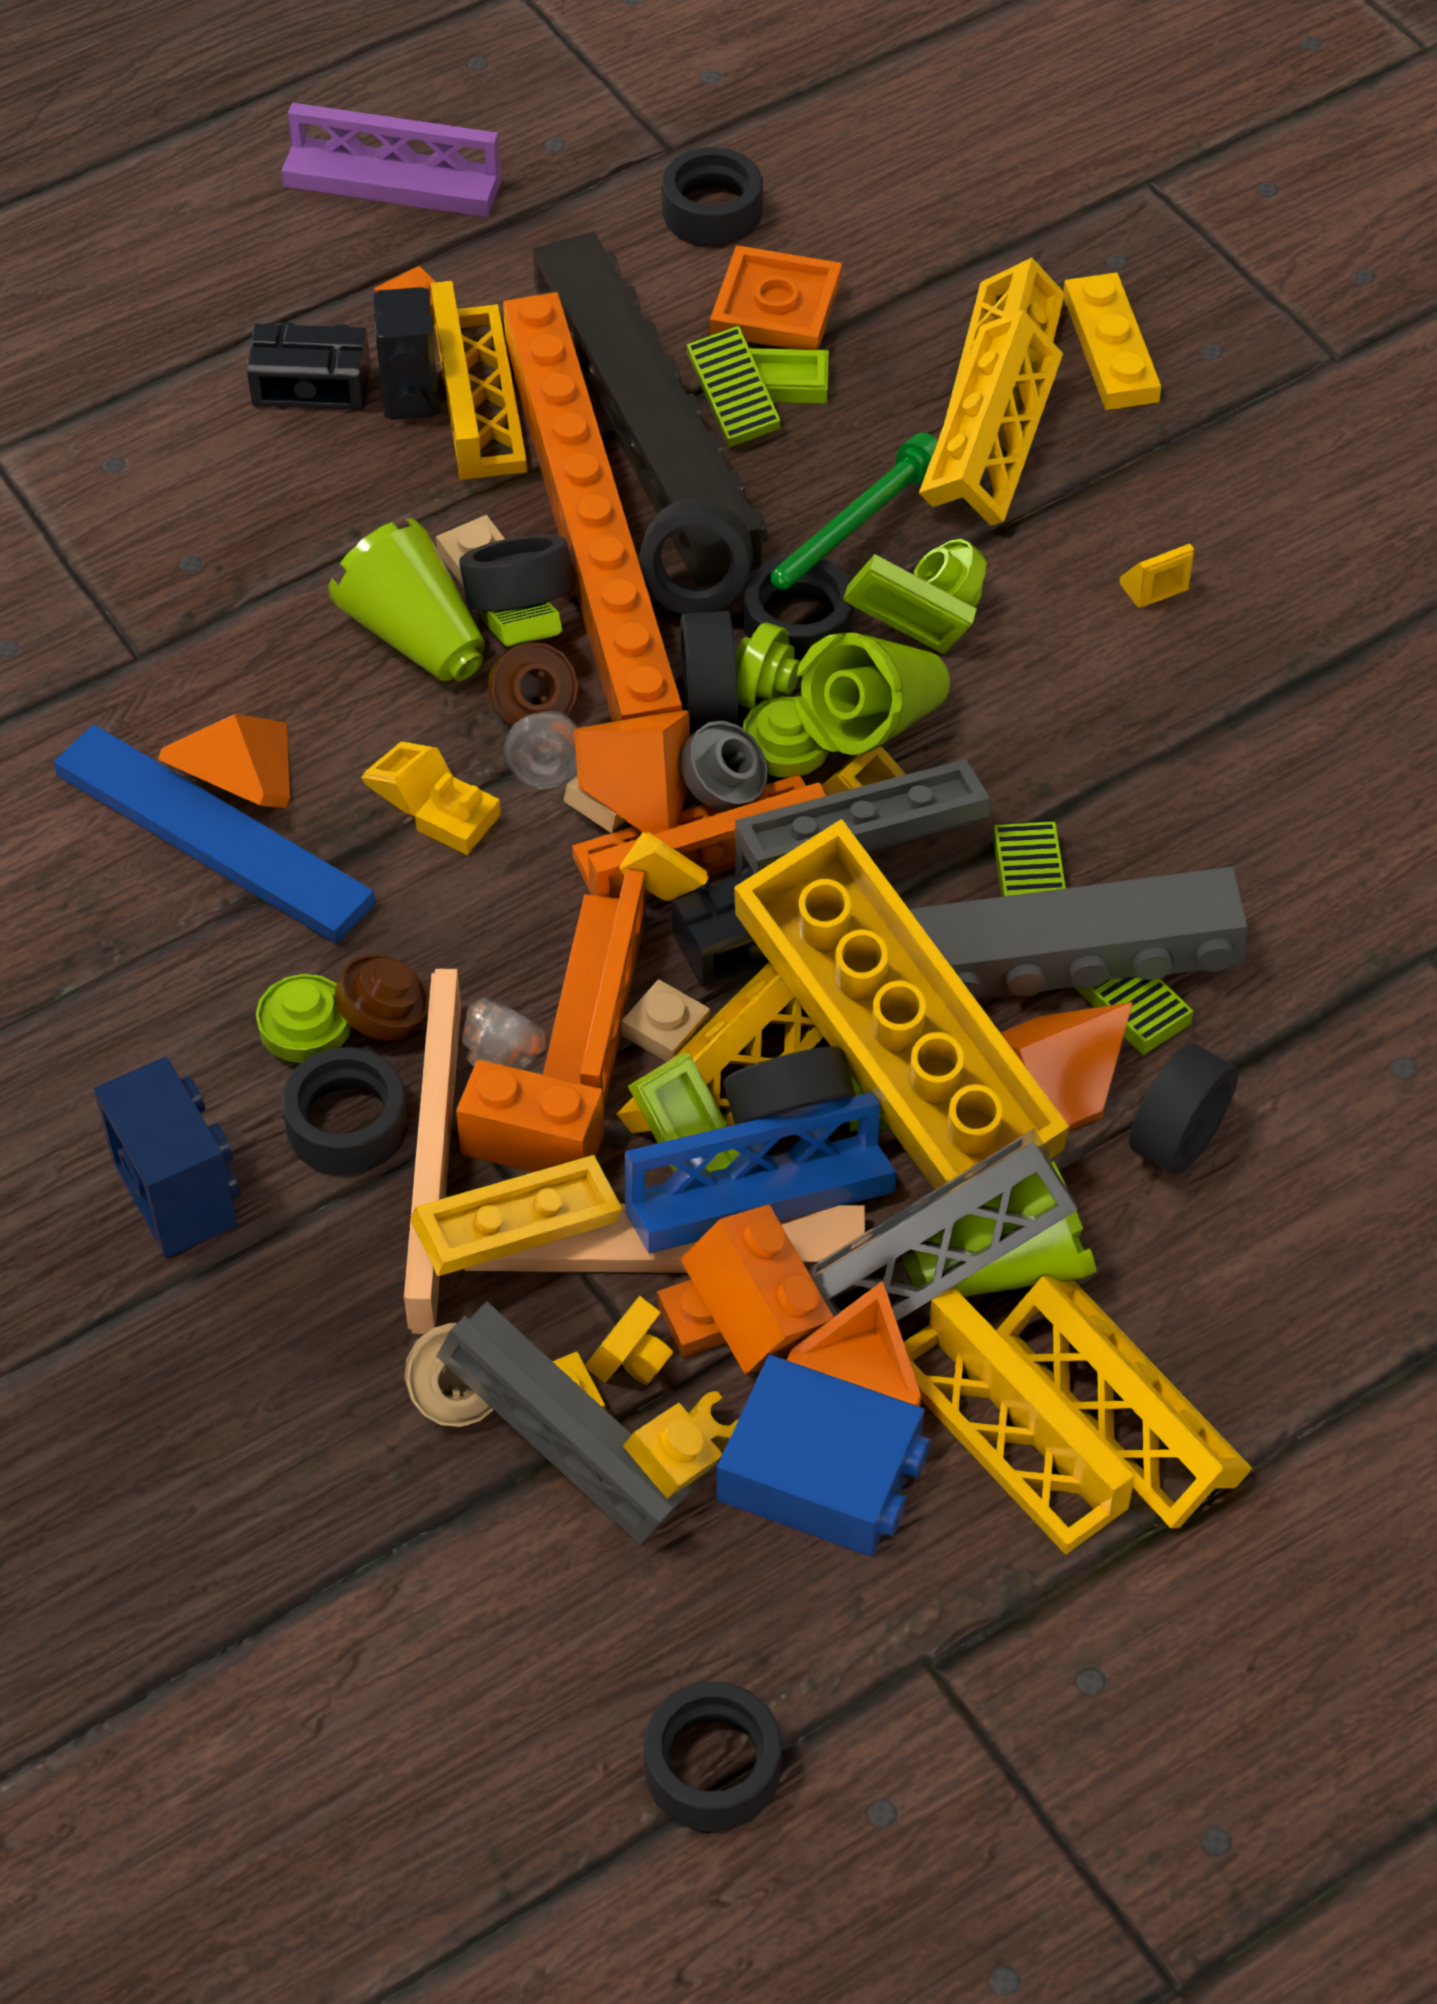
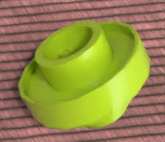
[913,539,987,607]
[735,622,800,710]
[743,697,830,778]
[256,974,351,1063]

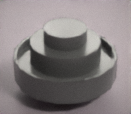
[680,721,768,812]

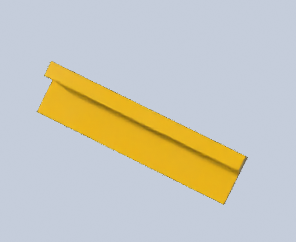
[944,257,1065,452]
[430,281,527,480]
[919,310,1063,526]
[616,962,824,1133]
[996,1276,1253,1528]
[904,1287,1135,1555]

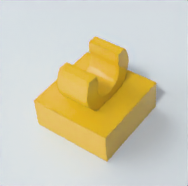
[415,772,501,855]
[585,1296,673,1386]

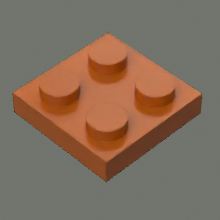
[710,245,842,350]

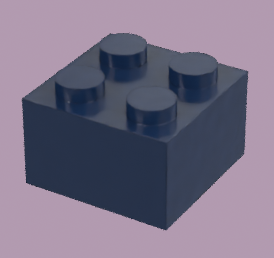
[93,1056,241,1258]

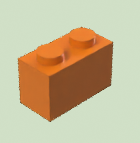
[456,1059,605,1172]
[680,1204,834,1375]

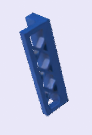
[625,1092,897,1254]

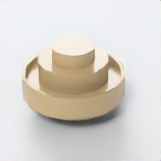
[404,1323,493,1427]

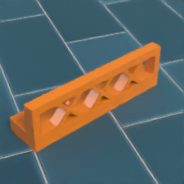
[572,774,826,898]
[543,869,646,1113]

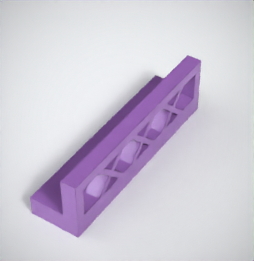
[281,103,502,217]

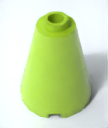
[328,518,485,681]
[795,632,950,755]
[901,1153,1097,1297]

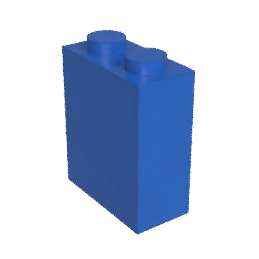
[717,1354,931,1557]

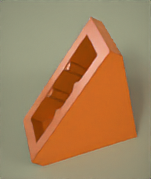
[574,710,690,834]
[158,714,290,808]
[1001,1002,1133,1132]
[787,1281,921,1407]

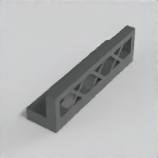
[735,759,990,876]
[807,1129,1078,1321]
[436,1301,691,1545]

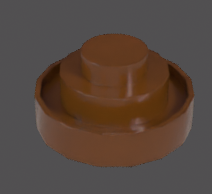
[487,642,578,731]
[334,954,430,1041]

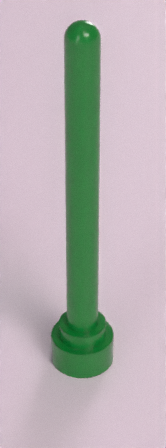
[771,433,938,590]

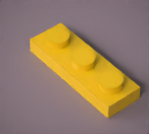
[1063,272,1161,410]
[410,1155,622,1276]

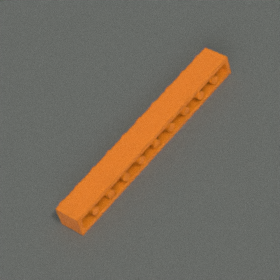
[503,292,682,722]

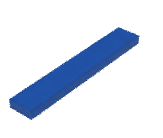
[53,724,376,944]

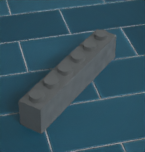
[909,867,1247,1000]

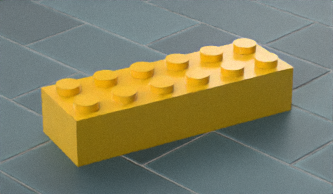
[734,819,1069,1190]

